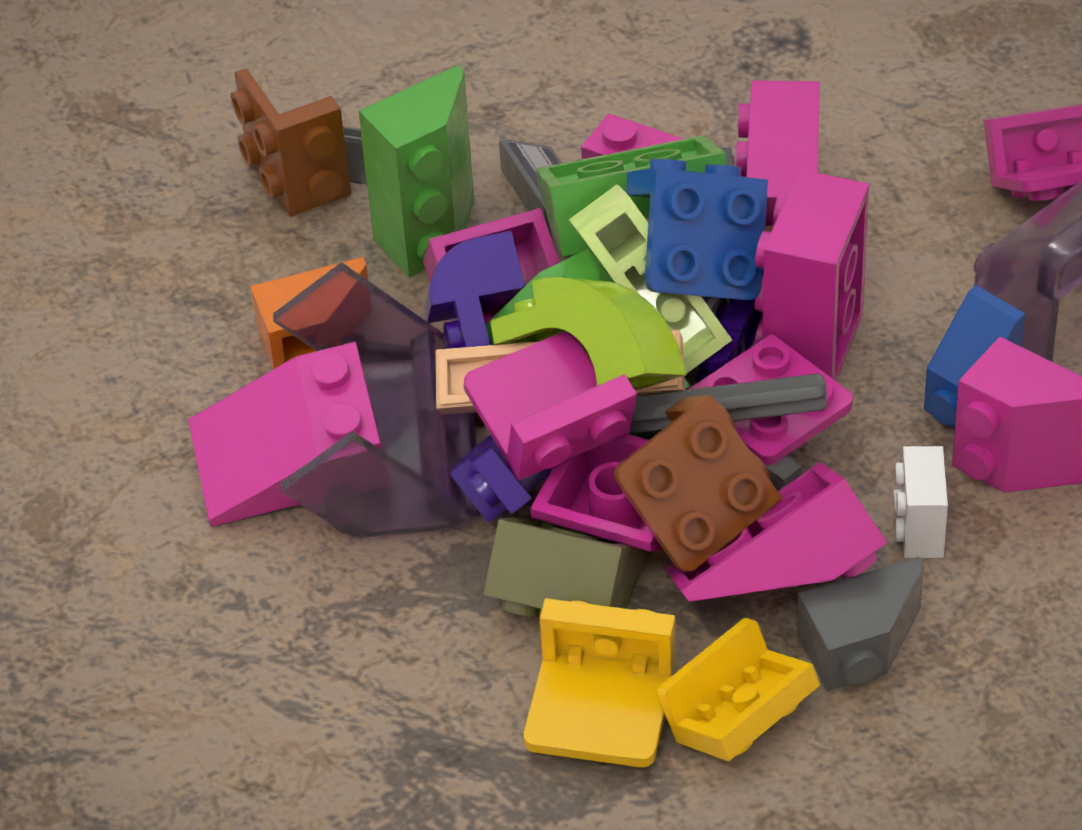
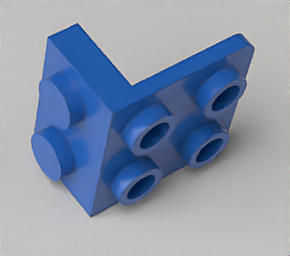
[626,159,768,300]

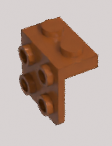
[230,68,352,217]
[614,395,783,571]

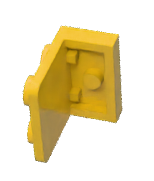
[523,598,676,767]

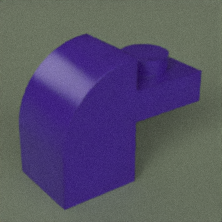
[425,231,525,349]
[450,435,553,523]

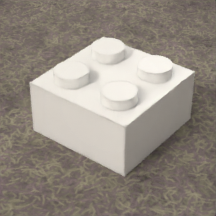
[893,446,948,558]

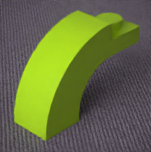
[491,277,686,390]

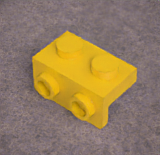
[657,618,820,762]

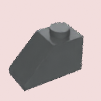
[797,557,924,691]

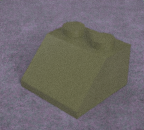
[483,514,649,617]

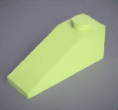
[569,184,732,374]

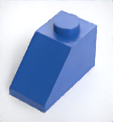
[924,285,1025,429]

